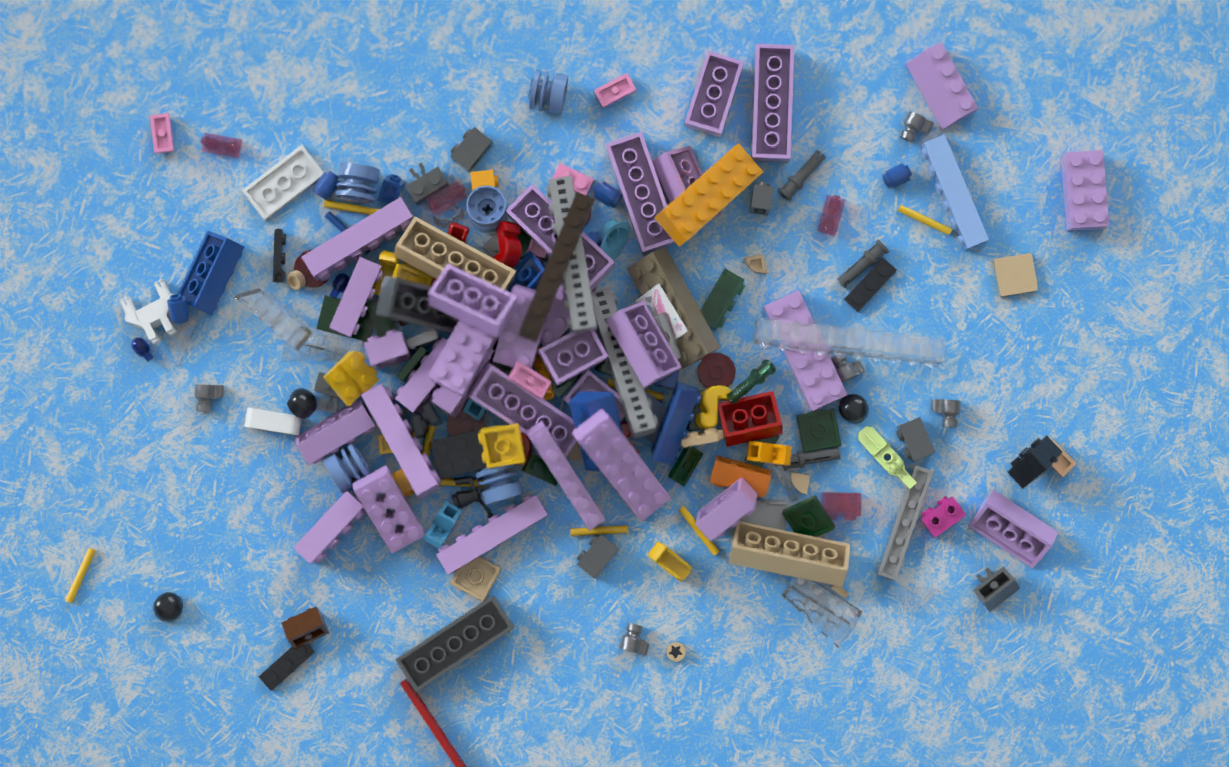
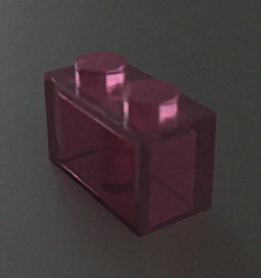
[821,492,861,520]

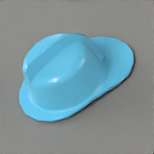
[600,218,631,260]

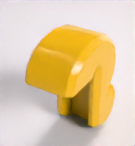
[373,250,401,296]
[695,386,736,430]
[648,541,692,582]

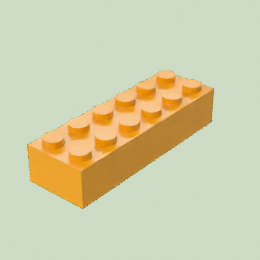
[654,143,763,247]

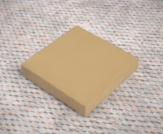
[993,253,1038,297]
[450,556,502,602]

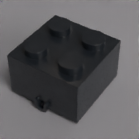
[1007,435,1063,489]

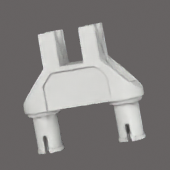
[119,279,177,344]

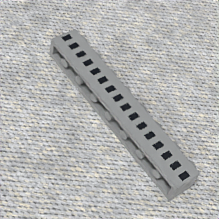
[546,176,597,334]
[591,287,658,439]

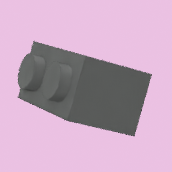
[450,127,493,173]
[749,182,774,215]
[896,417,935,462]
[577,535,619,579]

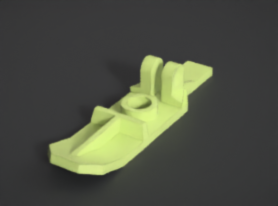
[858,426,917,489]

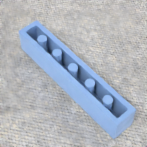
[920,134,989,251]

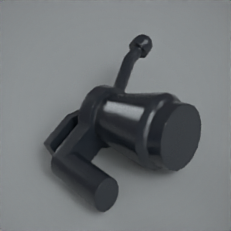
[452,476,493,519]

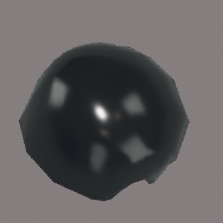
[287,388,317,419]
[839,394,869,424]
[153,592,183,622]

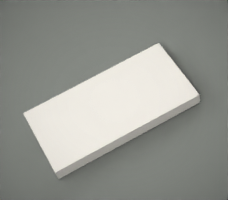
[242,145,324,221]

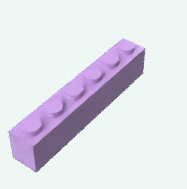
[526,421,605,531]
[436,494,548,575]

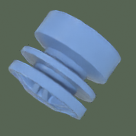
[528,70,568,115]
[335,163,380,204]
[466,185,508,233]
[323,443,371,494]
[476,464,524,505]

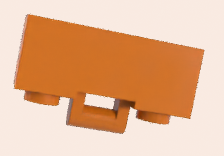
[709,455,772,498]

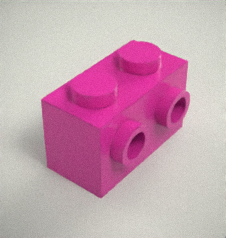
[919,496,966,538]

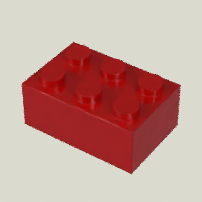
[718,391,783,447]

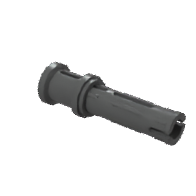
[777,150,826,202]
[837,240,889,288]
[782,447,841,471]

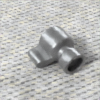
[900,111,934,143]
[831,352,865,383]
[195,384,224,412]
[932,399,961,427]
[620,623,649,655]

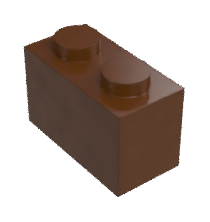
[282,606,329,650]

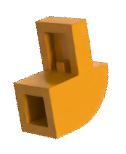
[747,441,792,465]

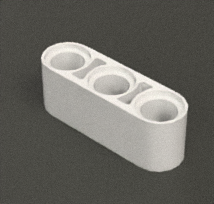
[244,408,302,436]

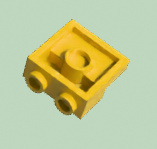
[323,351,379,406]
[478,423,526,468]

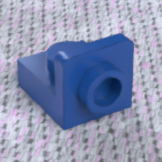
[378,174,405,204]

